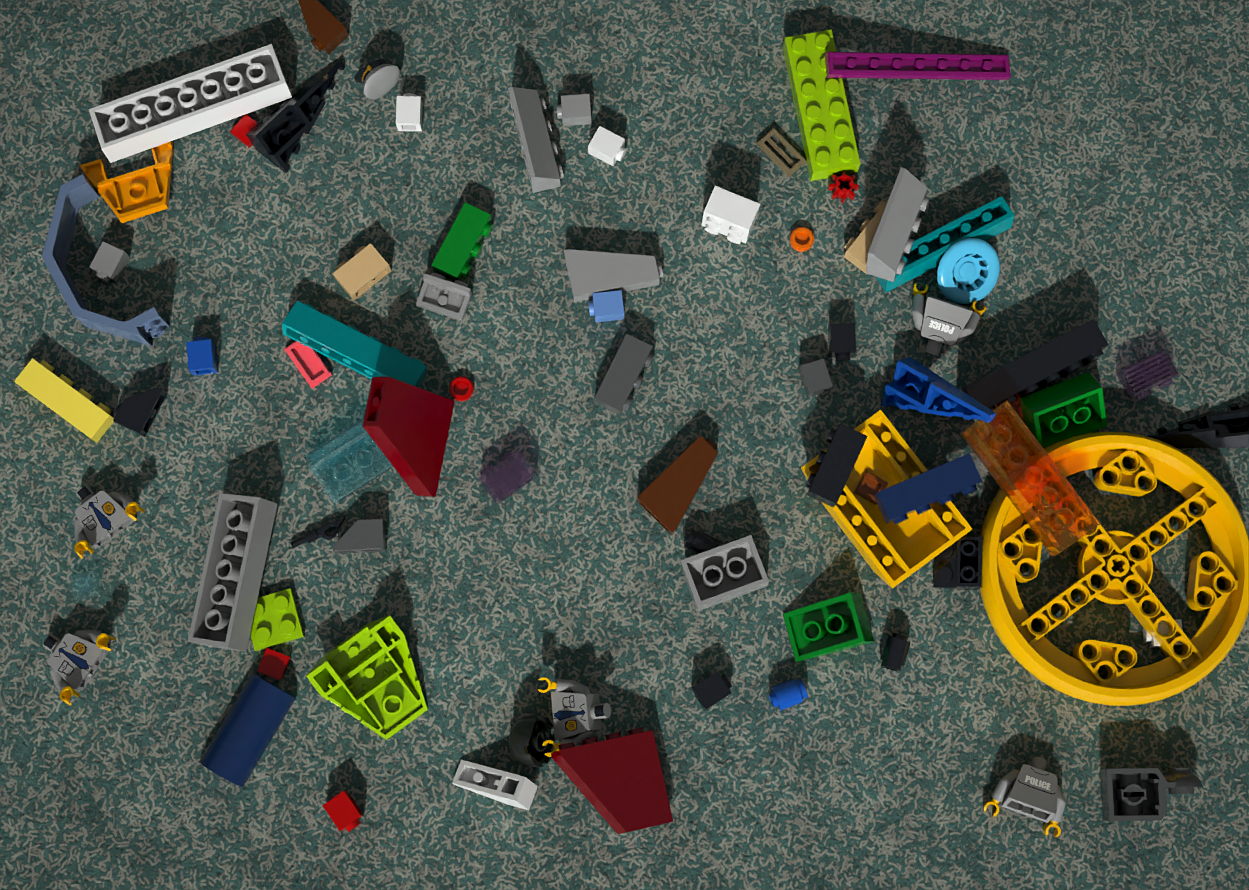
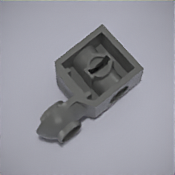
[1100,768,1203,821]

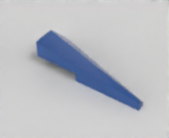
[881,357,996,423]

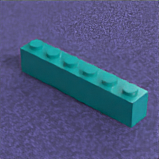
[875,196,1015,293]
[282,301,427,388]

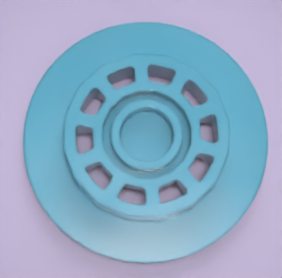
[937,238,1000,304]

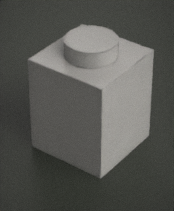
[557,94,591,126]
[89,242,130,283]

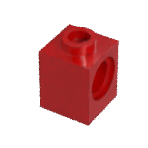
[322,790,364,832]

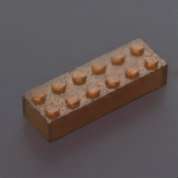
[961,401,1100,557]

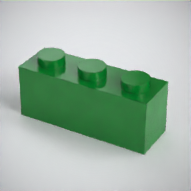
[431,202,494,281]

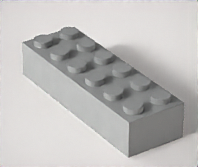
[187,493,277,652]

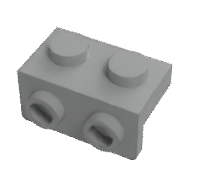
[416,273,472,321]

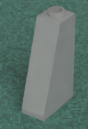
[564,249,663,302]

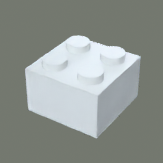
[702,186,760,244]

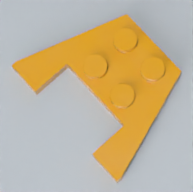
[80,141,173,223]

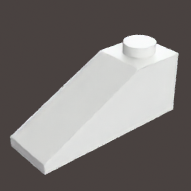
[452,760,538,810]

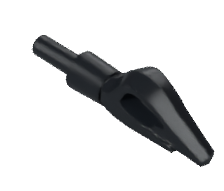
[291,516,345,548]

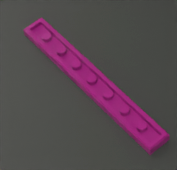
[825,52,1011,80]

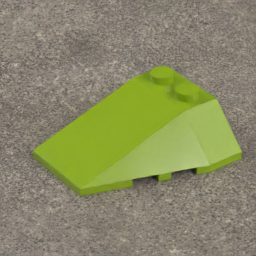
[306,614,428,740]

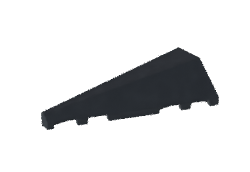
[246,60,345,173]
[1140,403,1249,448]

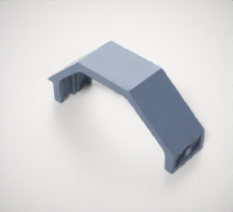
[42,174,169,346]

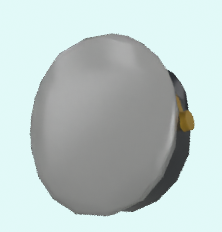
[354,58,400,100]

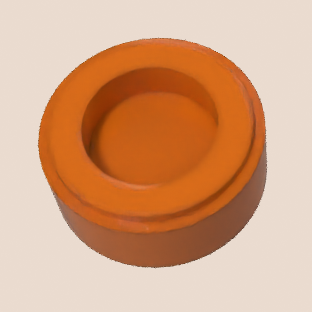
[790,227,814,252]

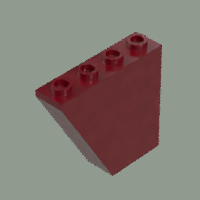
[362,377,455,497]
[551,727,673,834]

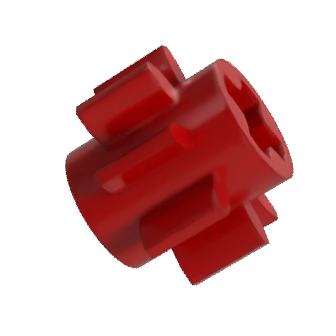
[828,171,859,203]

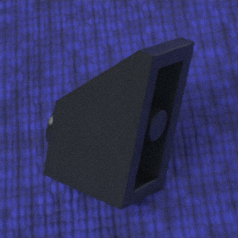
[113,387,167,437]

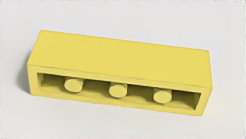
[14,358,114,442]

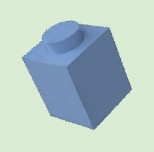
[588,290,624,322]

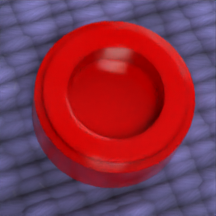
[449,376,474,402]

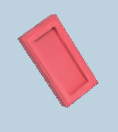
[284,341,332,389]

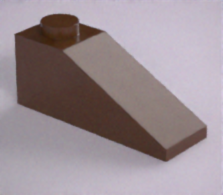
[298,0,349,55]

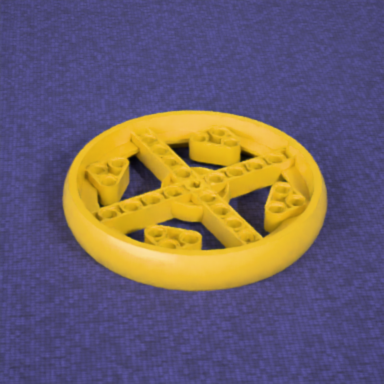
[979,431,1249,706]

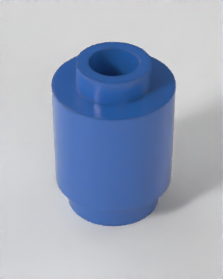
[768,678,808,711]

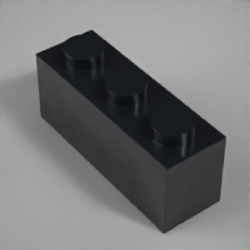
[805,424,868,508]

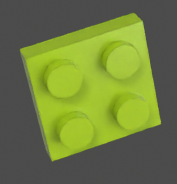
[250,588,305,651]

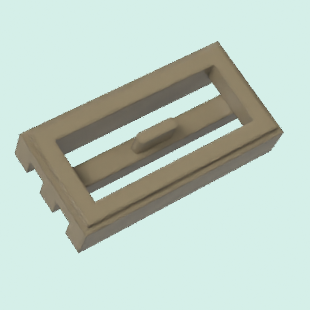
[756,127,807,178]

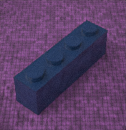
[874,453,982,525]

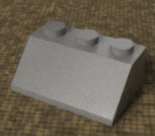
[680,535,769,612]

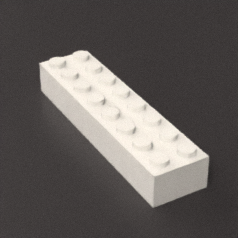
[89,44,292,163]

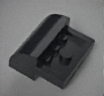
[933,537,983,590]

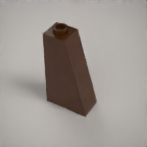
[637,435,718,536]

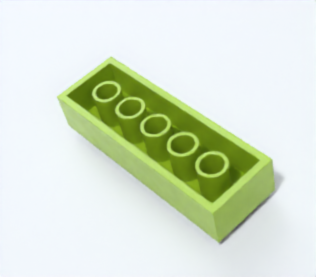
[782,29,861,181]

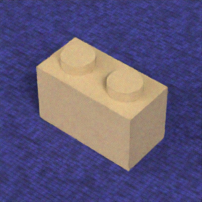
[332,243,391,301]

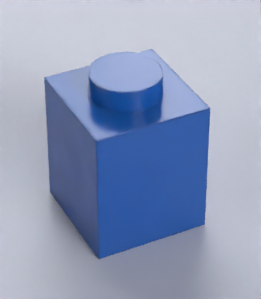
[186,337,218,376]

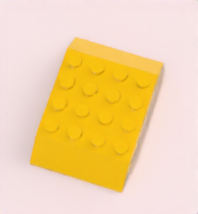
[801,410,972,589]

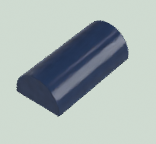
[199,673,296,787]

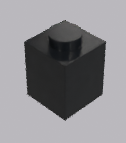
[828,323,856,361]
[691,672,732,710]

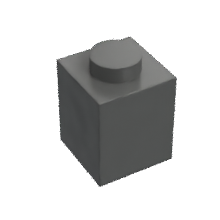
[798,357,833,398]

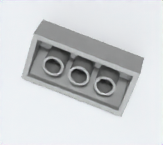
[508,87,564,193]
[866,167,930,282]

